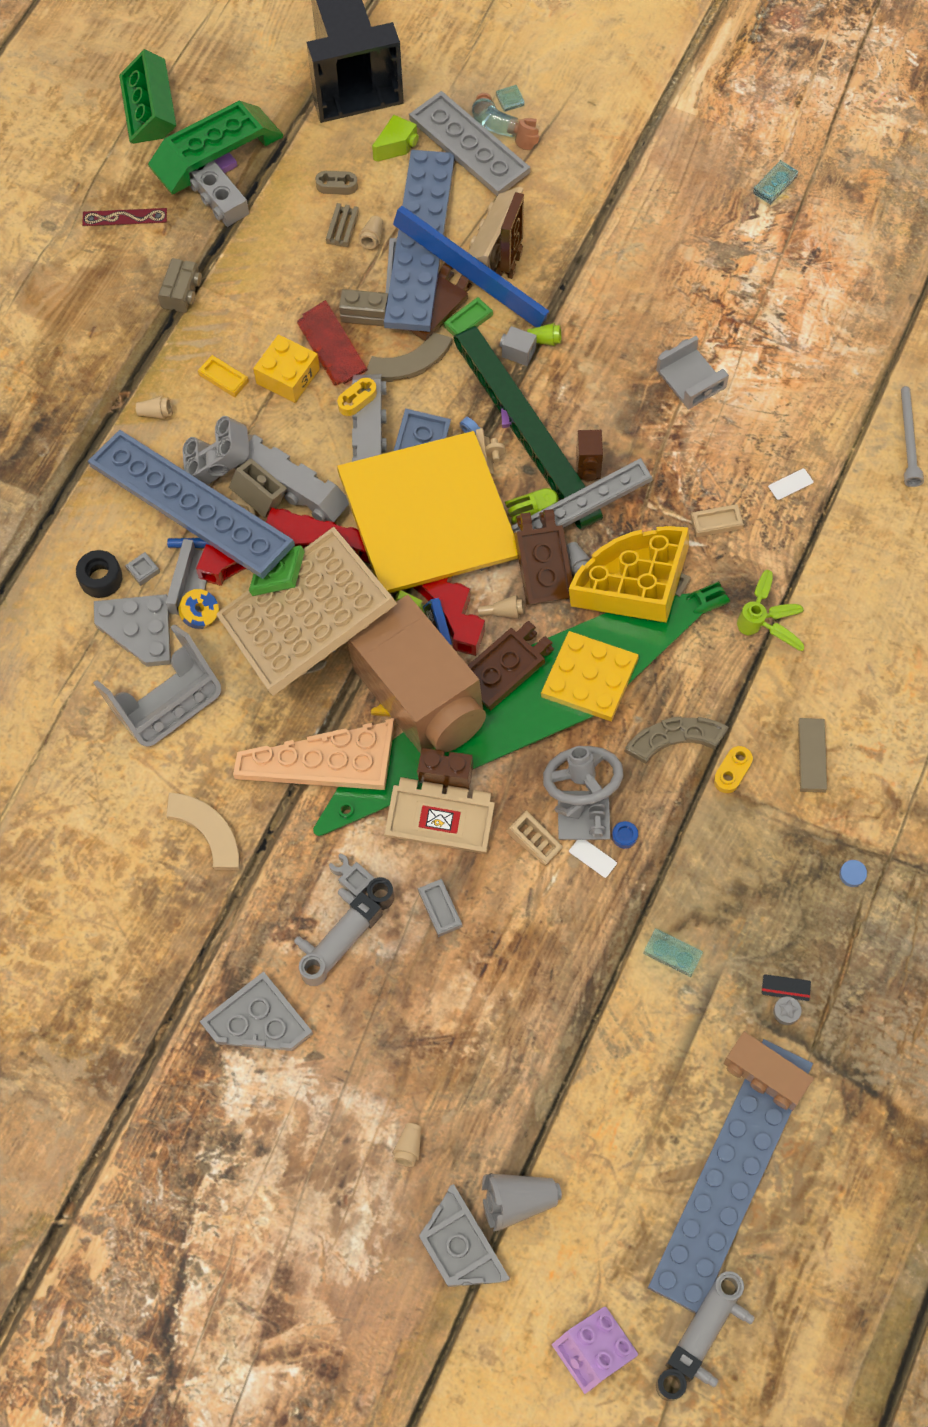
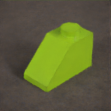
[372,115,419,162]

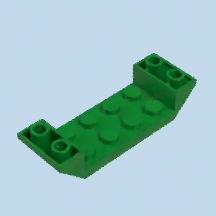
[148,100,283,195]

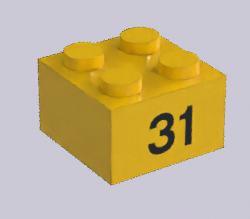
[253,334,320,403]

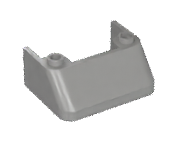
[93,624,221,746]

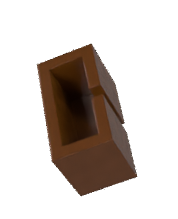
[576,430,603,481]
[417,748,474,789]

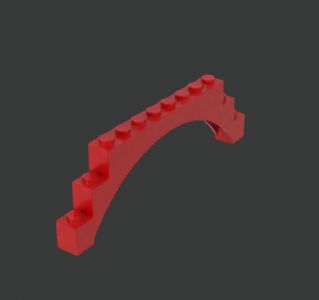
[196,507,485,656]

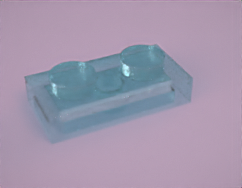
[753,160,798,205]
[643,928,703,977]

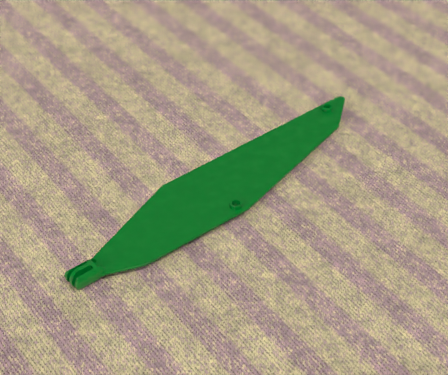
[313,581,730,836]

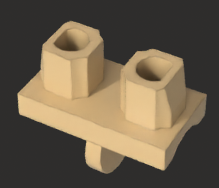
[476,428,506,476]

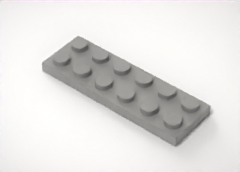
[409,91,530,196]

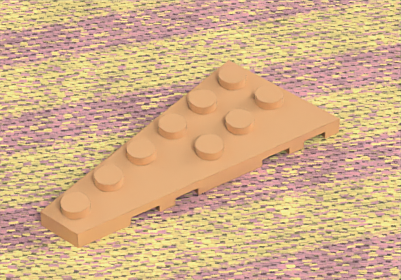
[233,718,395,790]

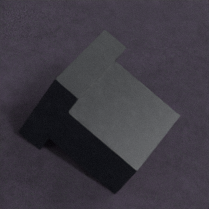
[306,0,404,123]

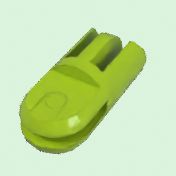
[505,488,558,524]

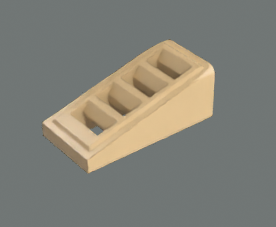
[506,810,563,865]

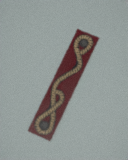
[82,208,167,226]

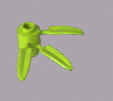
[737,570,804,651]

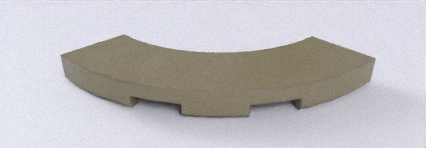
[364,333,453,382]
[624,716,729,764]

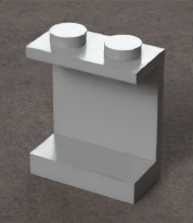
[656,336,729,410]

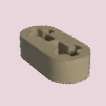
[315,171,358,195]

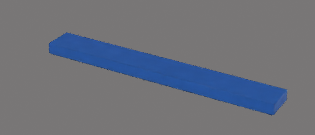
[393,206,549,327]

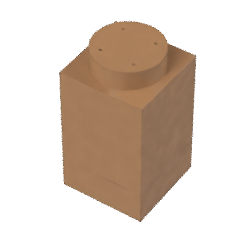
[347,594,486,753]

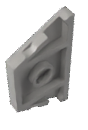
[419,1184,510,1287]

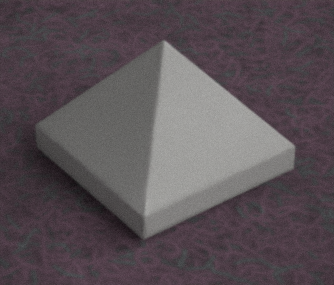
[554,794,585,819]

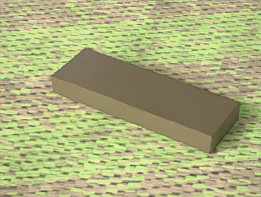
[798,718,827,793]

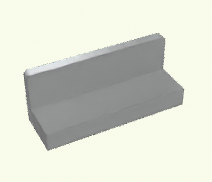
[166,539,207,615]

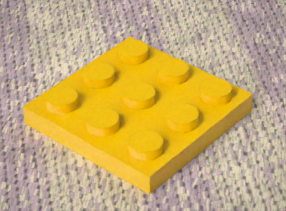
[541,631,639,722]

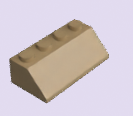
[468,187,524,272]

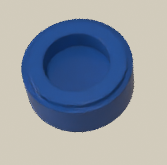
[612,821,638,849]

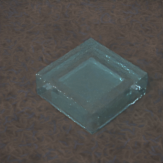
[496,85,524,112]

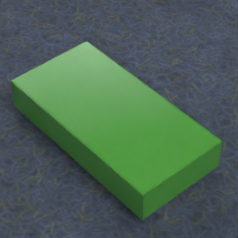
[444,297,493,336]

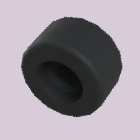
[76,550,123,598]

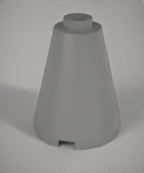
[482,1173,562,1231]

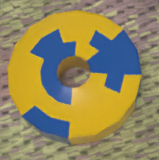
[178,589,219,629]

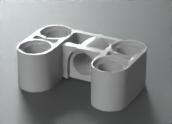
[183,416,249,485]

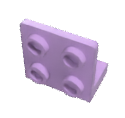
[551,1307,638,1394]

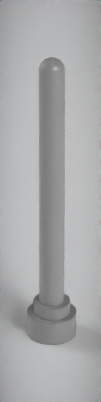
[901,386,924,487]

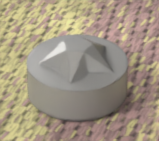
[773,997,801,1025]

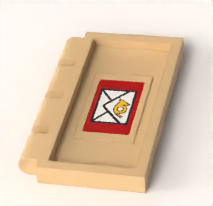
[384,777,495,854]

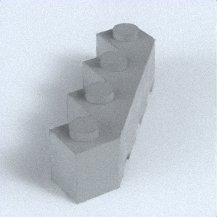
[352,374,387,462]
[235,434,349,522]

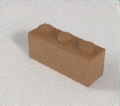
[723,1031,814,1111]

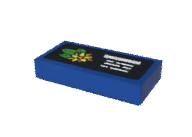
[423,598,452,645]

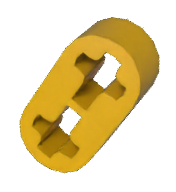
[337,378,377,416]

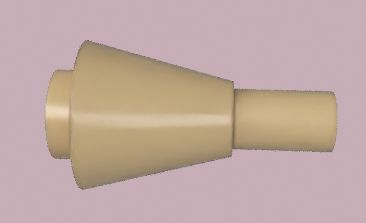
[478,595,524,619]

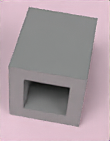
[499,326,537,366]

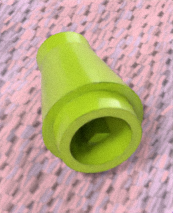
[527,323,562,346]

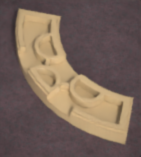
[166,793,240,871]

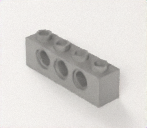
[189,160,249,227]

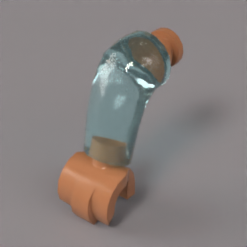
[472,93,539,150]

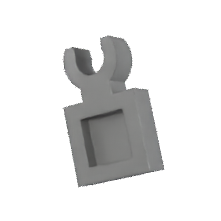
[329,853,374,897]

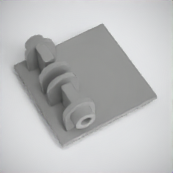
[558,786,610,840]

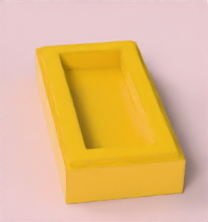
[198,355,249,398]

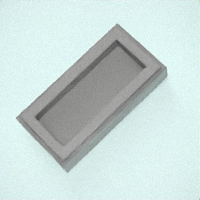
[418,879,462,937]

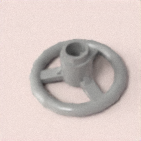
[543,746,623,806]

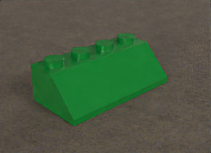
[119,49,177,144]

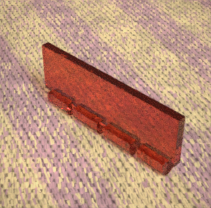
[297,300,368,386]

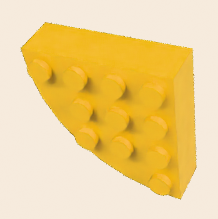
[569,526,689,623]

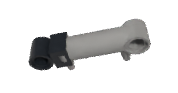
[294,877,394,986]
[656,1271,755,1401]

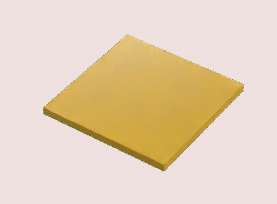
[337,431,518,593]

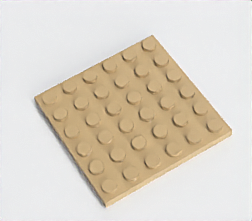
[216,527,397,696]

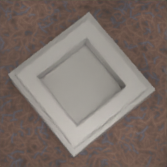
[125,552,160,586]

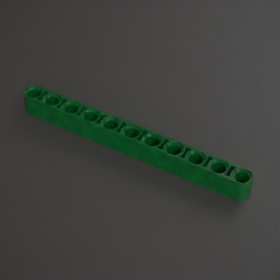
[453,326,603,530]

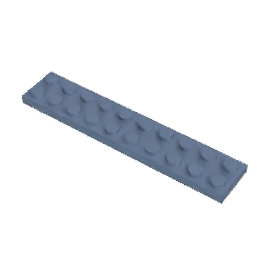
[384,150,455,332]
[88,430,295,579]
[647,1039,813,1314]

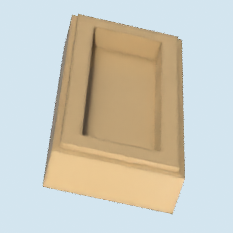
[690,504,744,537]

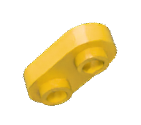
[714,746,753,793]

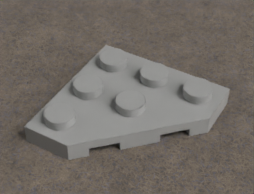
[94,594,171,667]
[200,971,313,1051]

